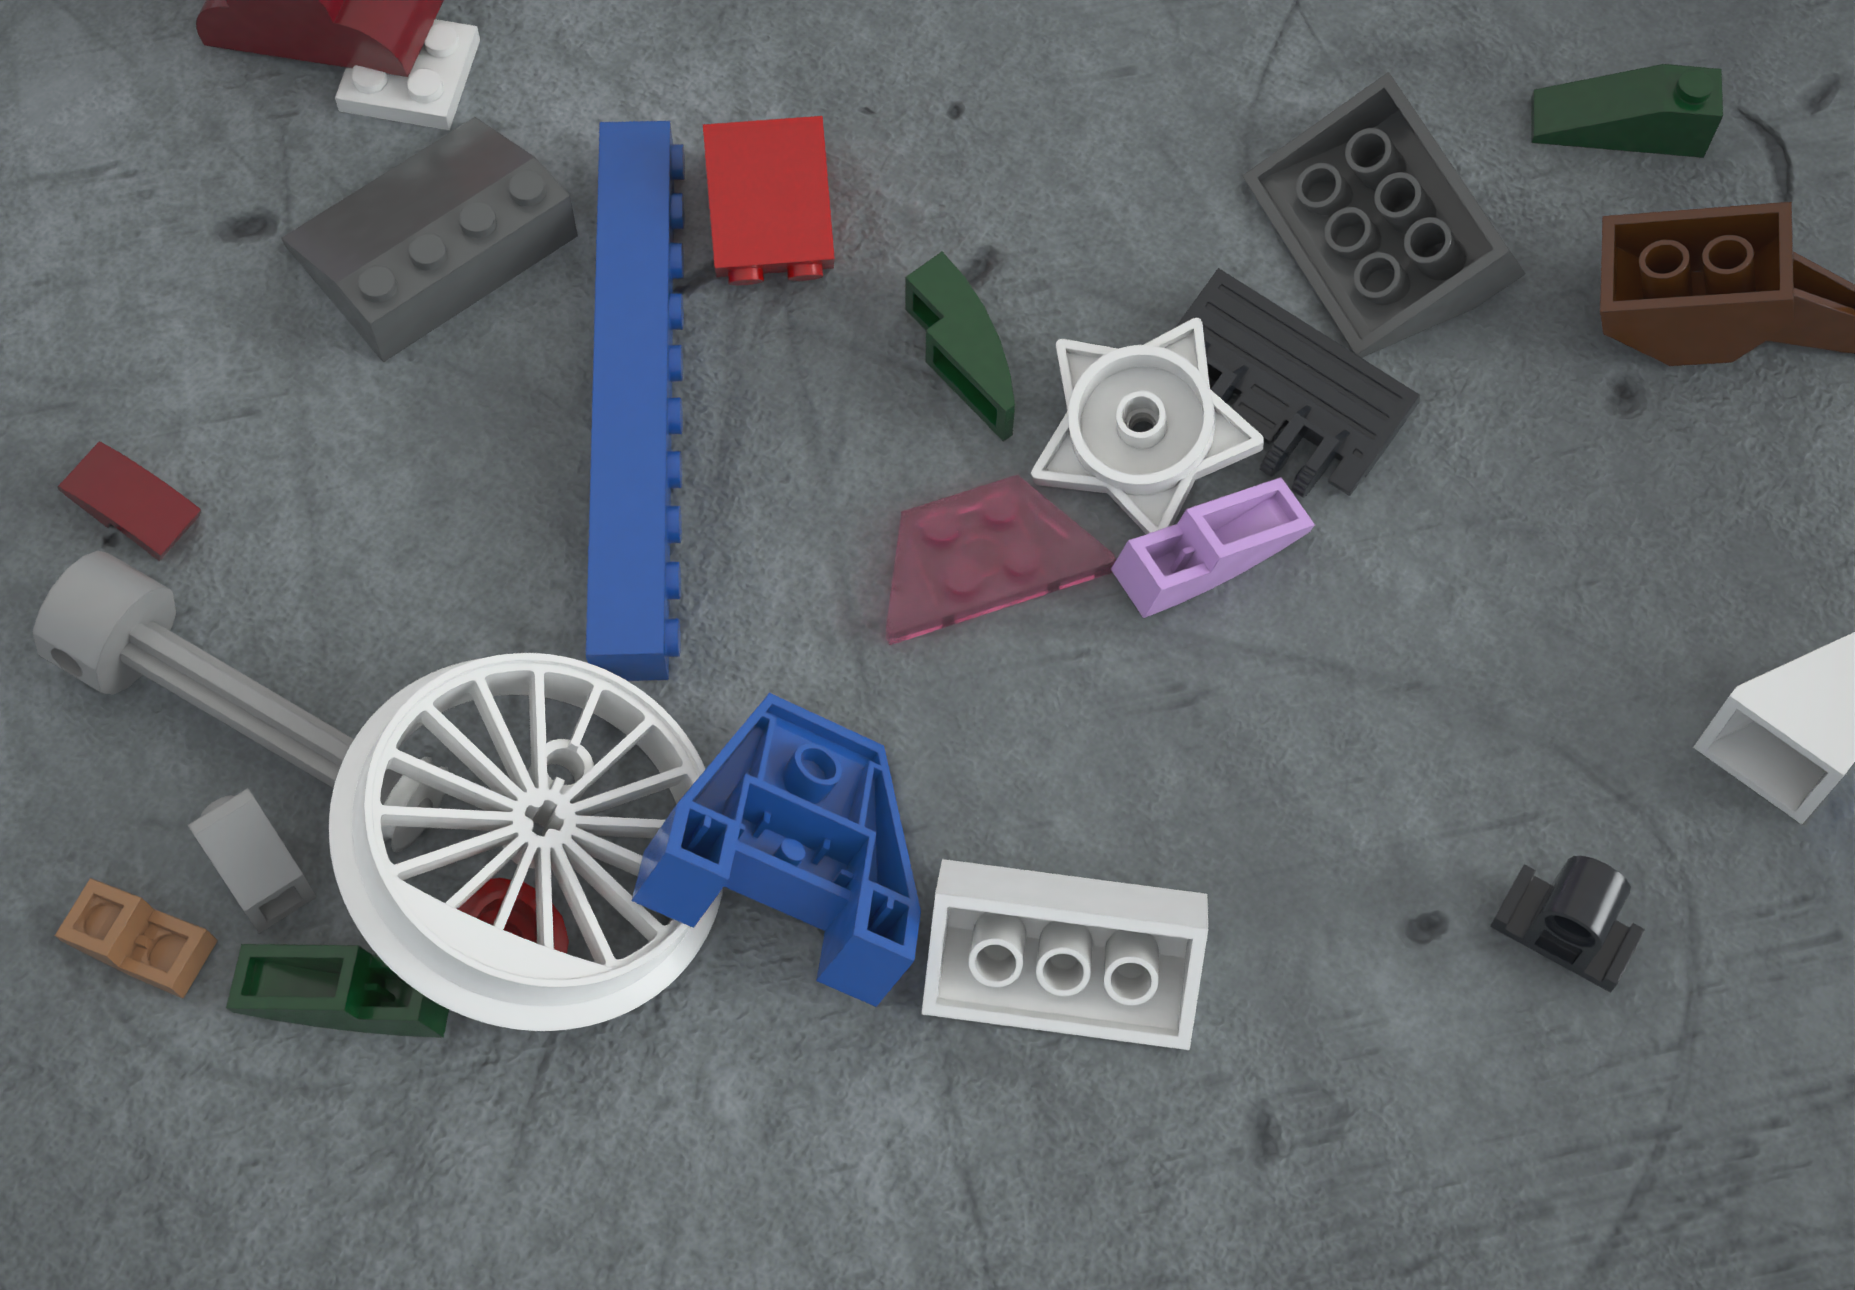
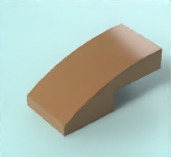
[54,878,218,998]

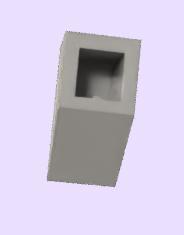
[188,788,316,933]

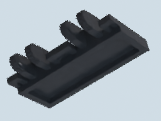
[1175,268,1420,498]

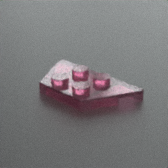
[886,475,1116,645]

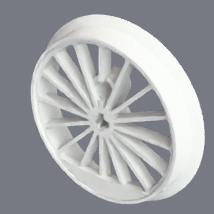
[329,653,724,1031]

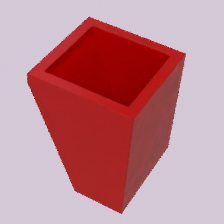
[703,116,835,285]

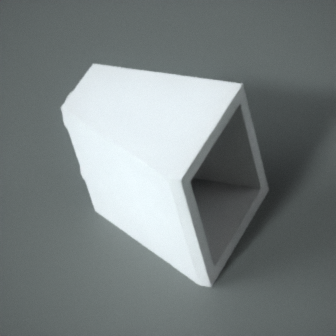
[1693,632,1855,824]

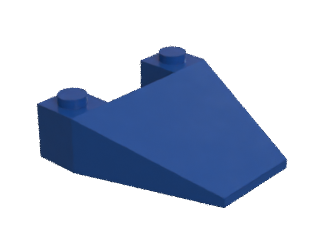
[631,693,921,1007]

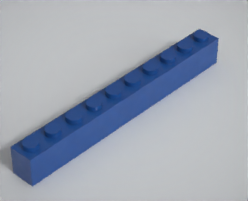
[586,121,685,681]

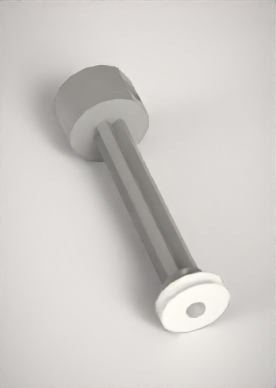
[33,551,449,852]

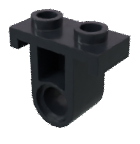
[1490,856,1645,993]

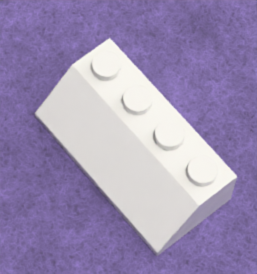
[922,859,1208,1050]

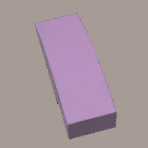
[1111,477,1315,618]

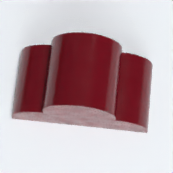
[196,0,444,77]

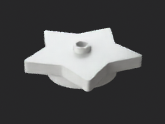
[1031,317,1264,534]

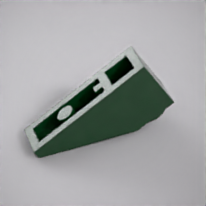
[1531,64,1723,158]

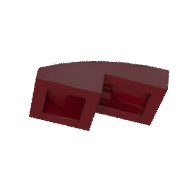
[58,441,201,561]

